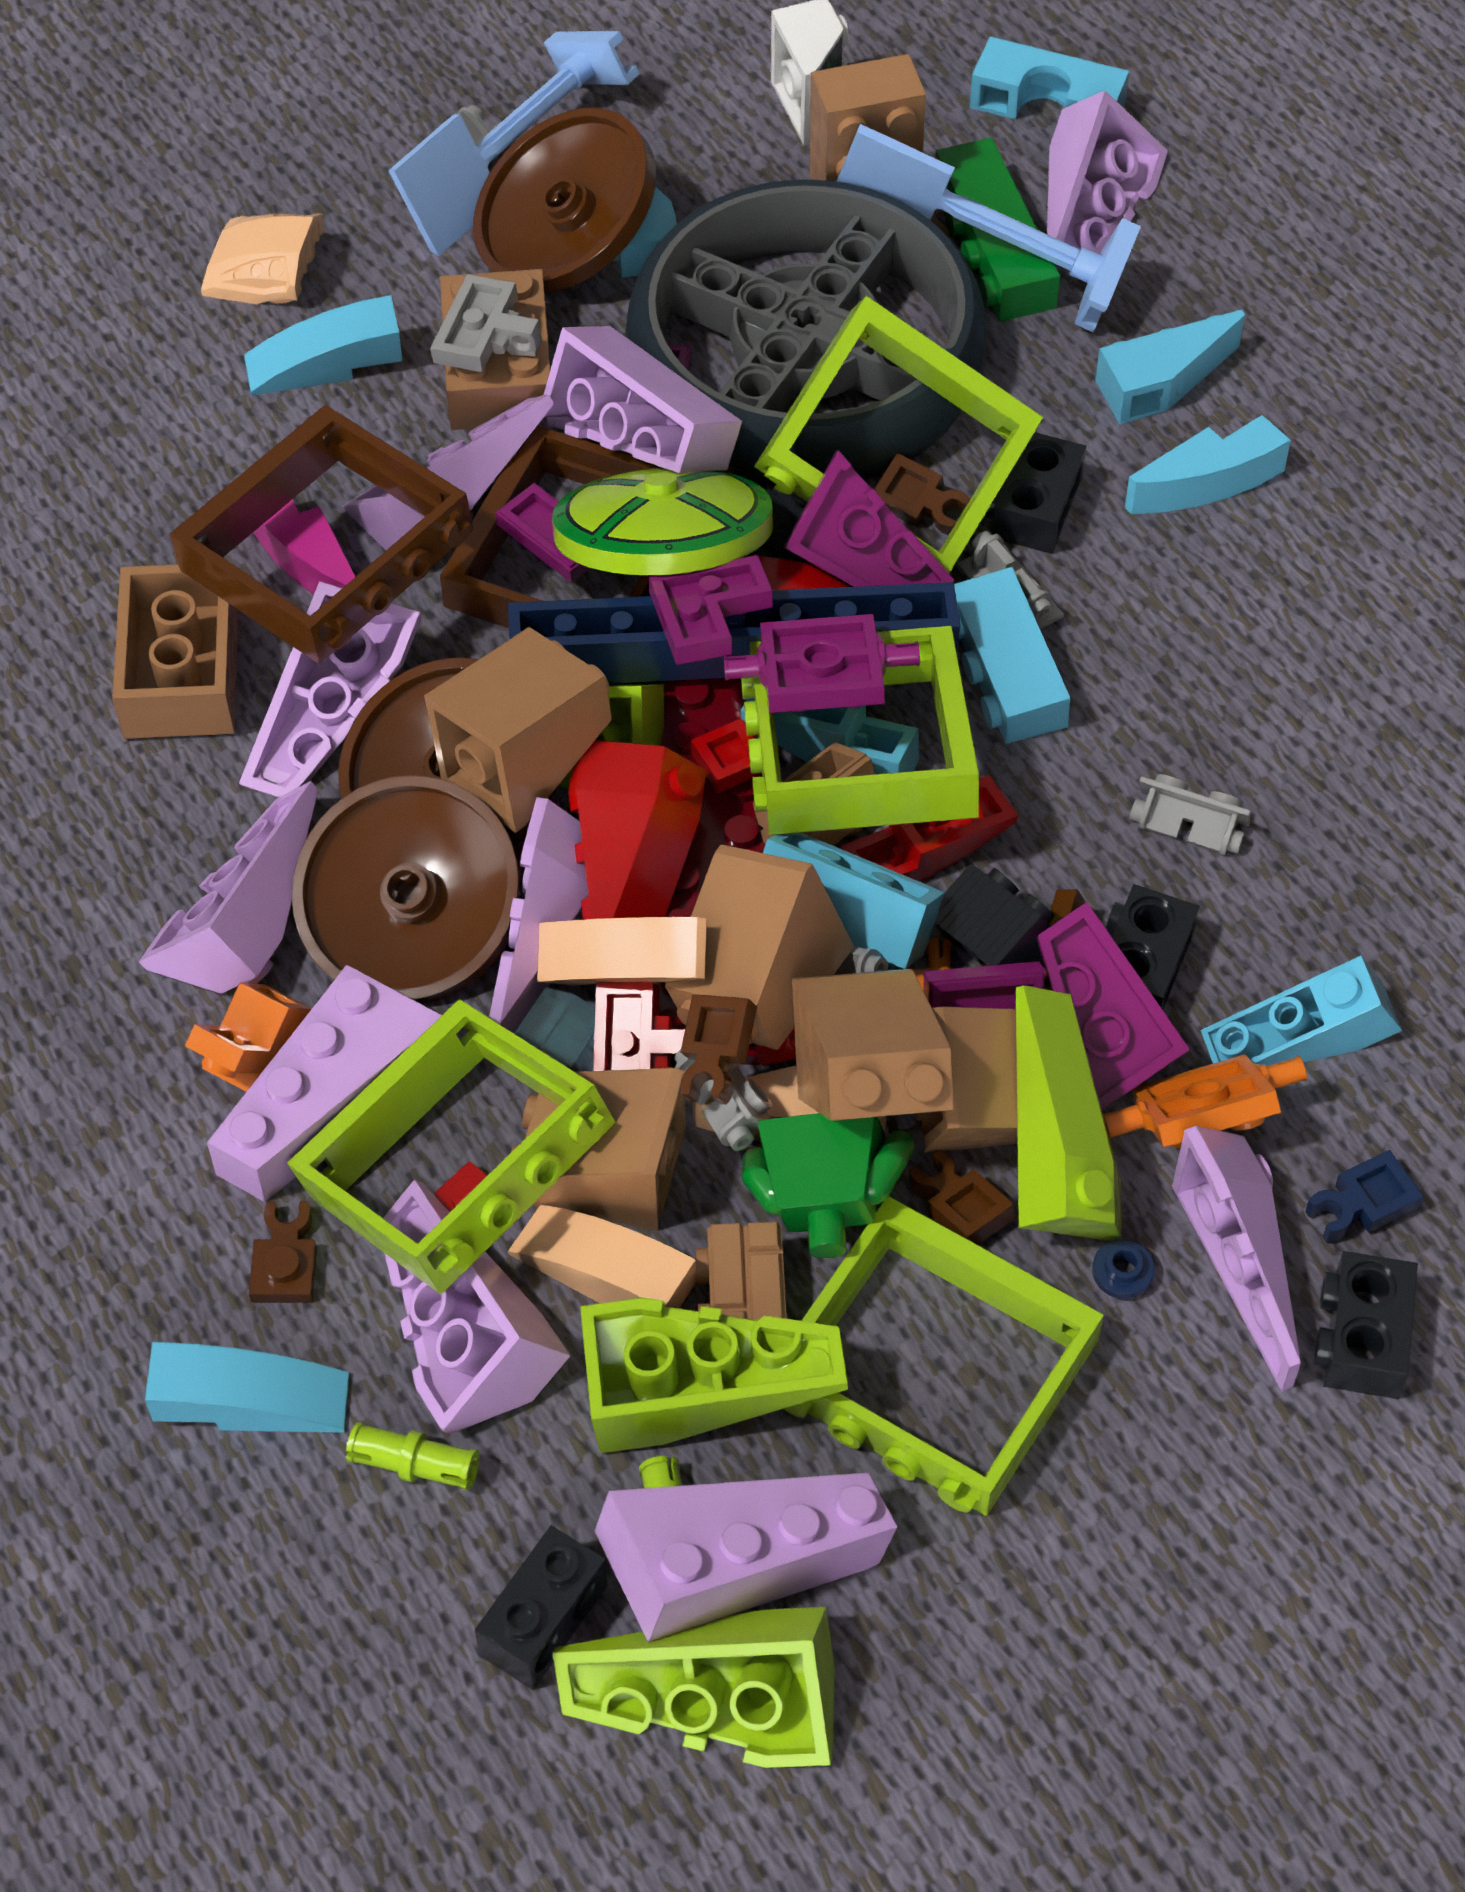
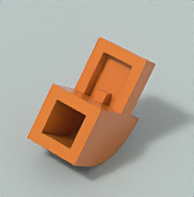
[185,982,312,1092]

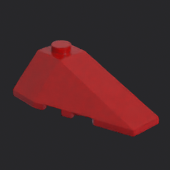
[568,741,707,920]

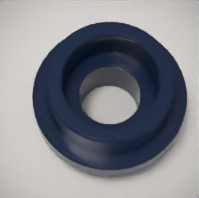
[1092,1239,1155,1299]

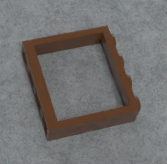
[169,405,473,665]
[440,425,662,628]

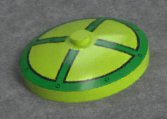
[552,468,773,575]

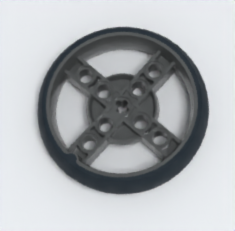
[625,179,987,485]

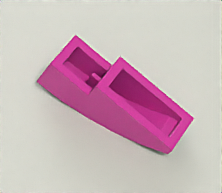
[254,499,355,594]

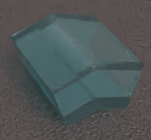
[514,987,595,1069]

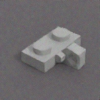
[430,274,542,372]

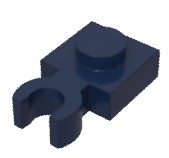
[1305,1150,1424,1242]

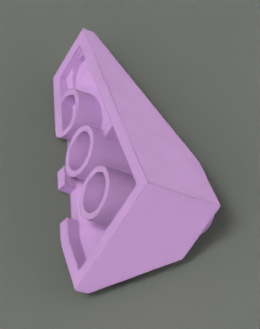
[1047,90,1168,254]
[342,395,554,550]
[239,581,422,798]
[139,781,318,994]
[489,797,588,1034]
[1172,1126,1301,1391]
[383,1179,570,1434]

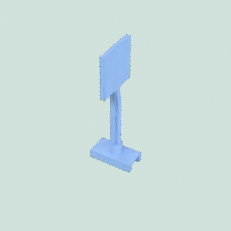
[388,31,640,256]
[836,124,1141,332]

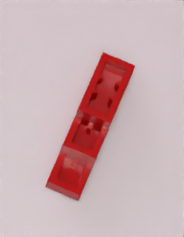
[840,775,1018,883]

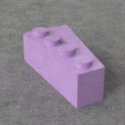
[538,326,742,473]
[207,965,442,1202]
[594,1473,897,1643]

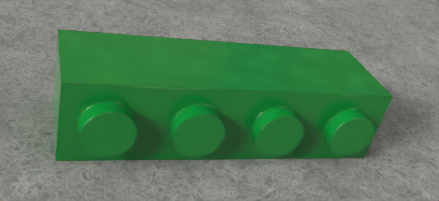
[935,137,1060,322]

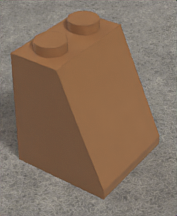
[424,627,612,833]
[665,844,854,1050]
[792,969,954,1121]
[915,1007,1018,1153]
[511,1068,686,1231]

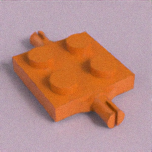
[1103,1054,1307,1148]

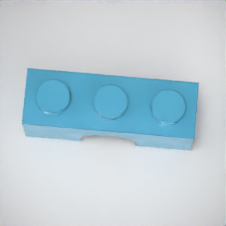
[970,36,1129,119]

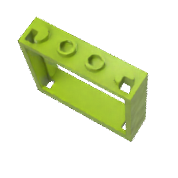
[754,296,1043,573]
[741,626,979,835]
[287,999,616,1295]
[784,1197,1104,1517]

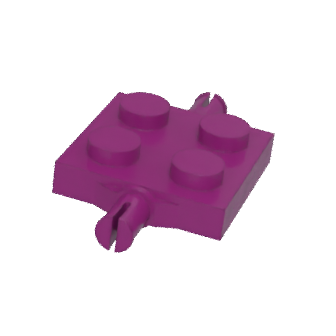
[724,614,920,713]

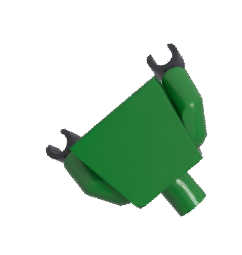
[738,1113,925,1258]

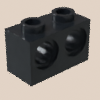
[986,432,1086,554]
[1106,884,1200,1010]
[1314,1251,1418,1399]
[474,1525,608,1690]

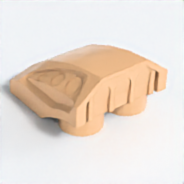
[201,213,325,304]

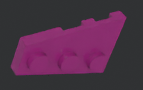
[783,451,954,587]
[1036,902,1190,1110]

